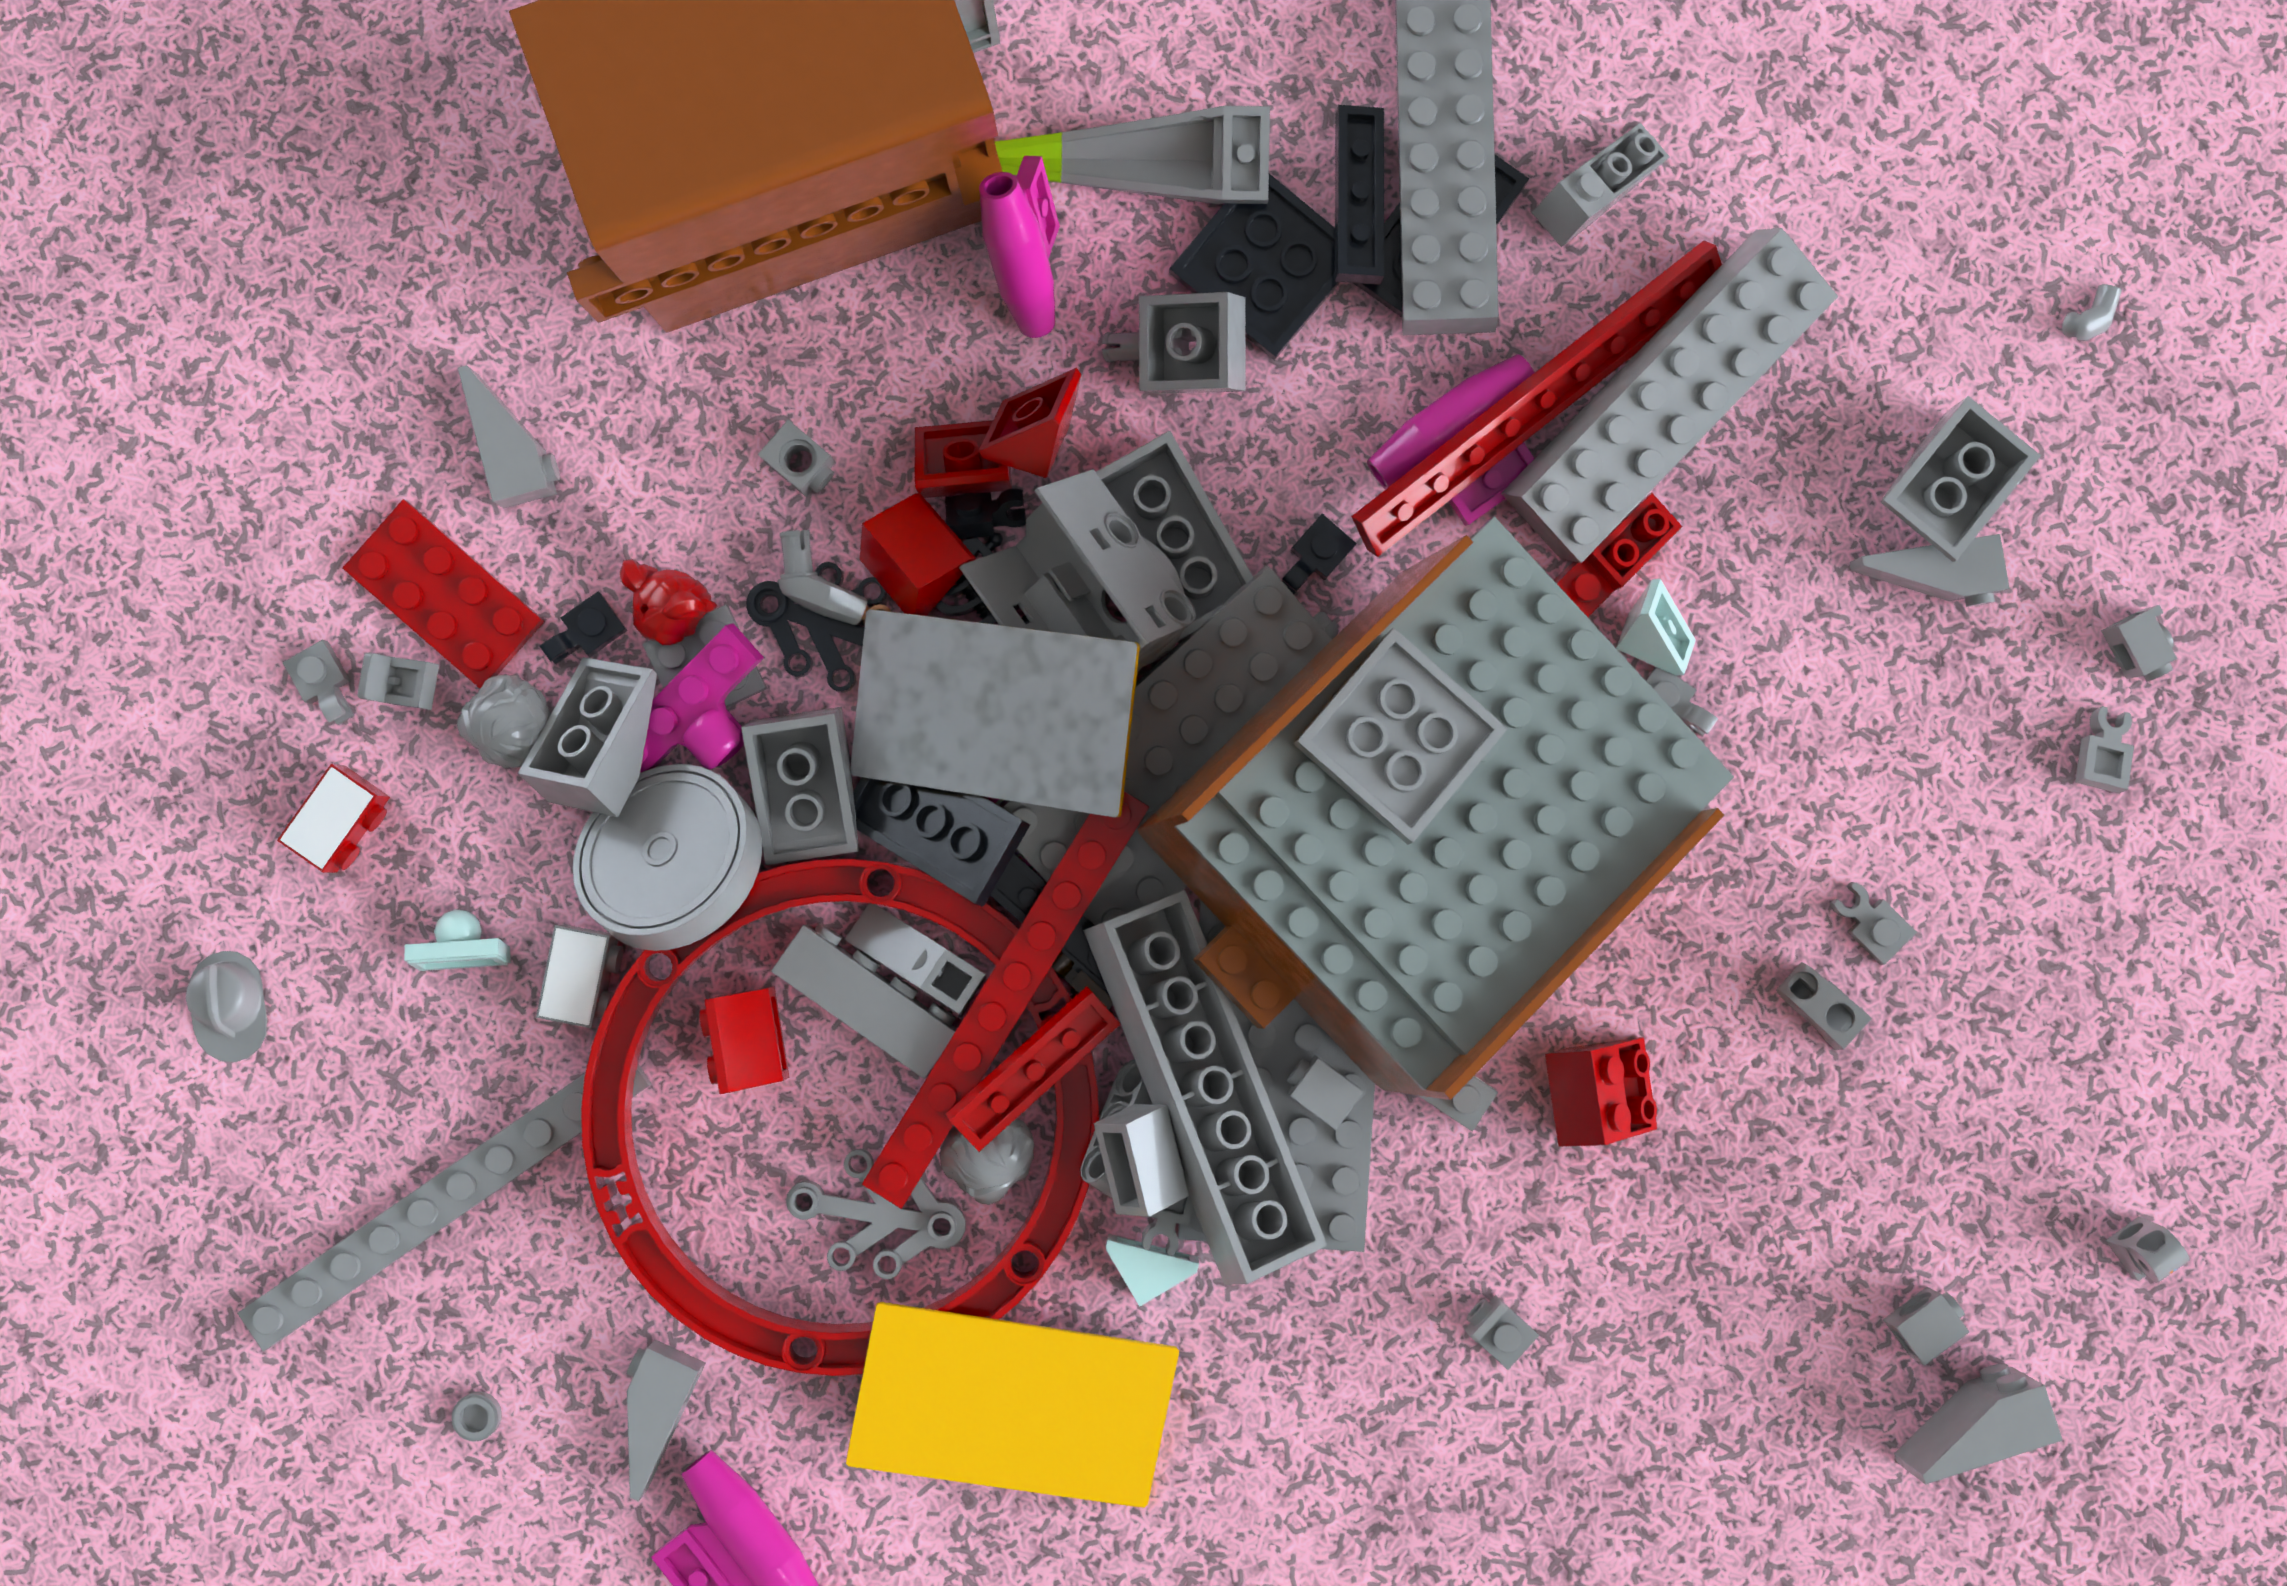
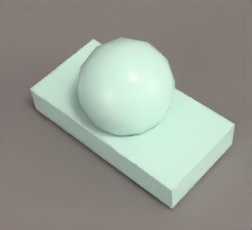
[404,909,511,971]

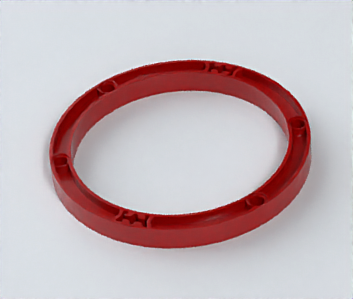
[581,859,1099,1376]

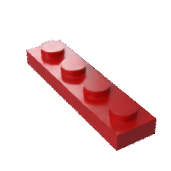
[945,986,1120,1152]

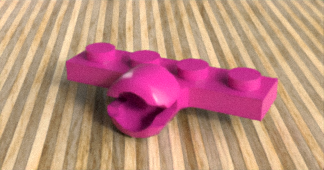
[640,623,764,773]

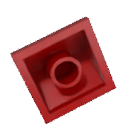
[978,367,1082,478]
[914,420,1012,498]
[859,493,976,616]

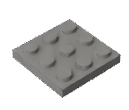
[1293,628,1508,845]

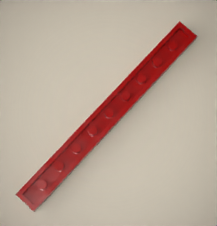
[1351,240,1722,557]
[862,791,1150,1209]

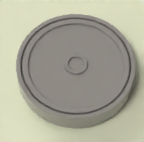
[573,764,762,951]

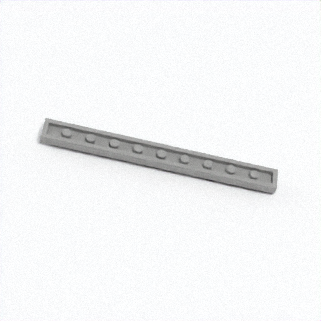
[237,1064,652,1351]

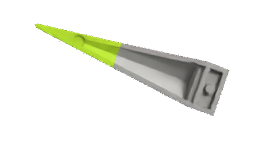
[995,106,1270,205]

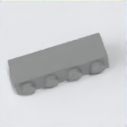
[771,922,957,1079]

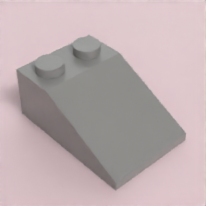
[1881,396,2041,562]
[518,657,657,817]
[741,707,859,865]
[1894,1364,2063,1485]

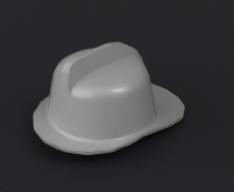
[185,951,267,1062]

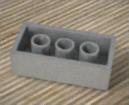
[1096,431,1254,643]

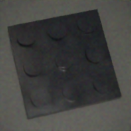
[1169,173,1340,361]

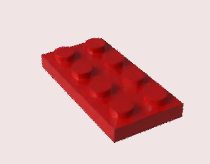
[342,499,545,688]

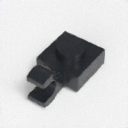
[945,488,1026,539]
[1282,513,1357,595]
[540,591,628,665]

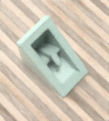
[1616,579,1696,676]
[1106,1234,1199,1307]

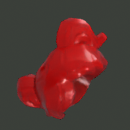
[620,559,717,645]

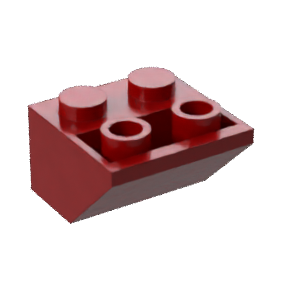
[699,986,790,1094]
[1545,1037,1657,1147]

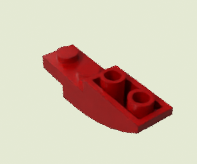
[1554,493,1683,617]

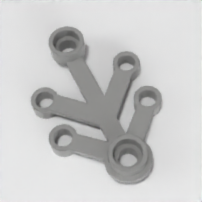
[786,1148,966,1279]

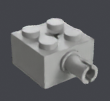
[1102,292,1246,394]

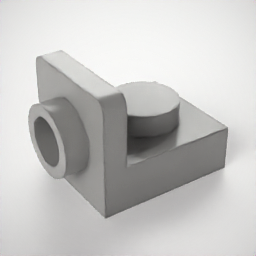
[1465,1295,1539,1370]

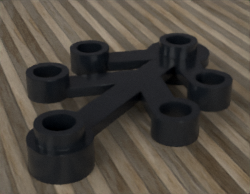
[746,562,887,693]

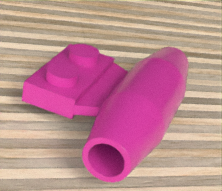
[979,156,1060,338]
[1367,354,1535,526]
[651,1450,819,1586]

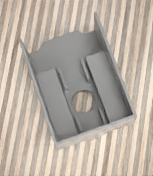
[959,469,1196,672]

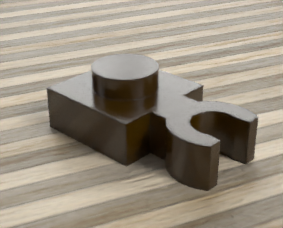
[1052,951,1113,1010]

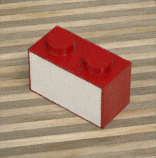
[277,764,390,873]

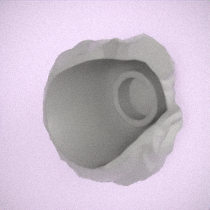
[457,674,551,768]
[939,1119,1034,1205]

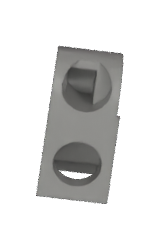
[1776,962,1872,1050]
[2105,1217,2190,1283]

